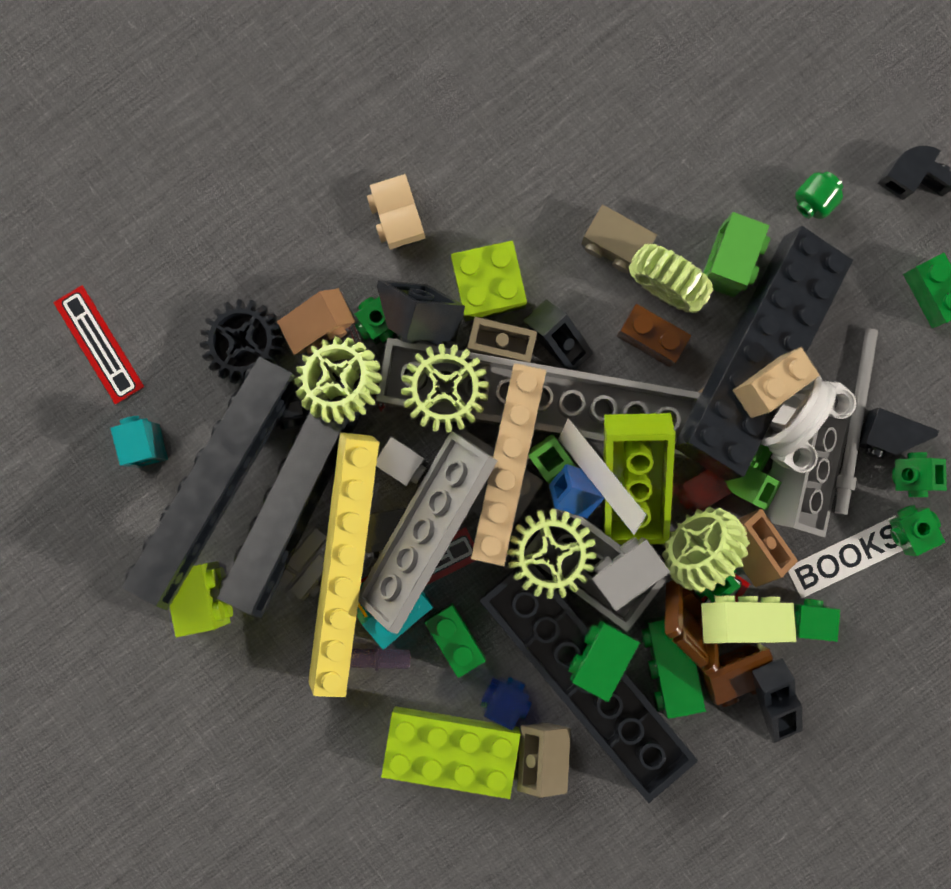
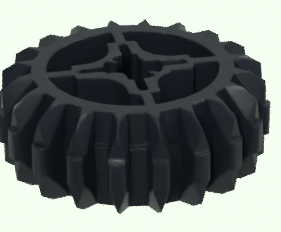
[200,299,286,384]

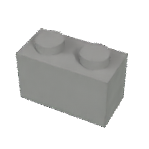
[376,437,427,486]
[590,537,670,611]

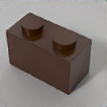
[616,303,692,367]

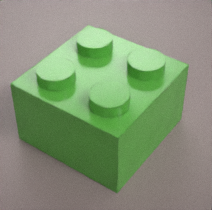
[703,212,770,297]

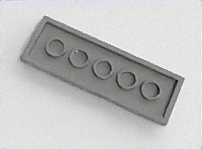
[358,431,497,634]

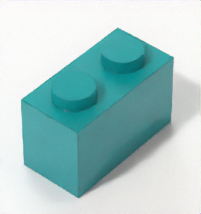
[110,416,168,468]

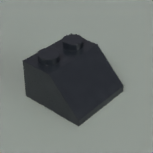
[377,280,465,345]

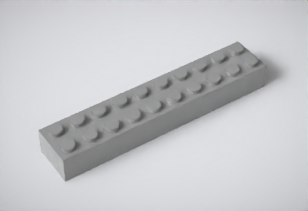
[376,338,701,459]

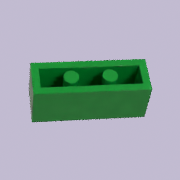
[641,616,706,719]

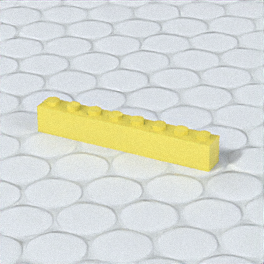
[308,432,379,697]

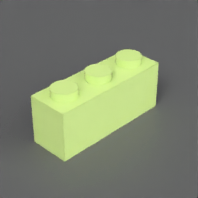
[701,596,796,643]

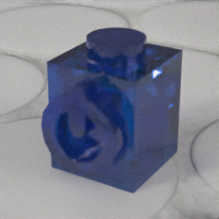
[479,676,532,731]

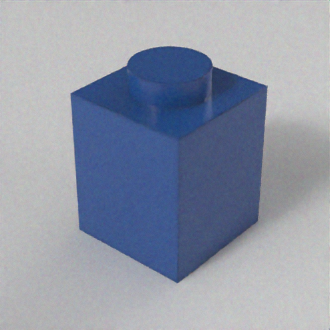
[549,464,604,518]

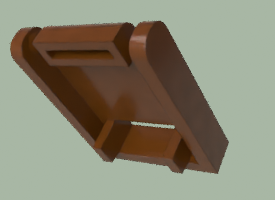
[665,580,719,675]

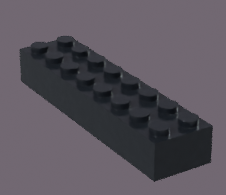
[675,226,853,481]
[479,564,698,804]

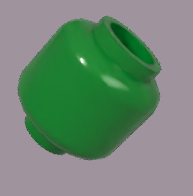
[795,172,843,219]

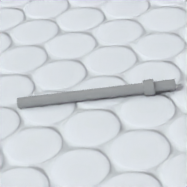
[834,329,878,515]

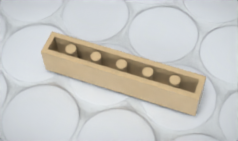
[471,363,546,566]

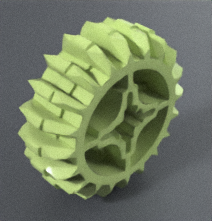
[629,244,713,313]
[294,336,382,424]
[401,344,489,433]
[661,506,750,593]
[507,509,597,599]

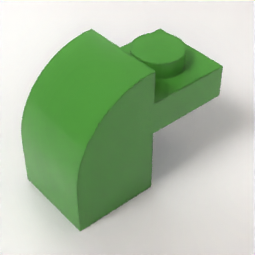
[528,433,576,484]
[724,444,782,511]

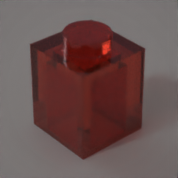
[677,468,732,512]

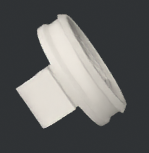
[761,376,856,473]

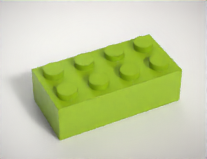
[602,413,675,545]
[381,706,521,799]

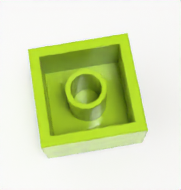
[451,240,527,322]
[170,561,233,638]

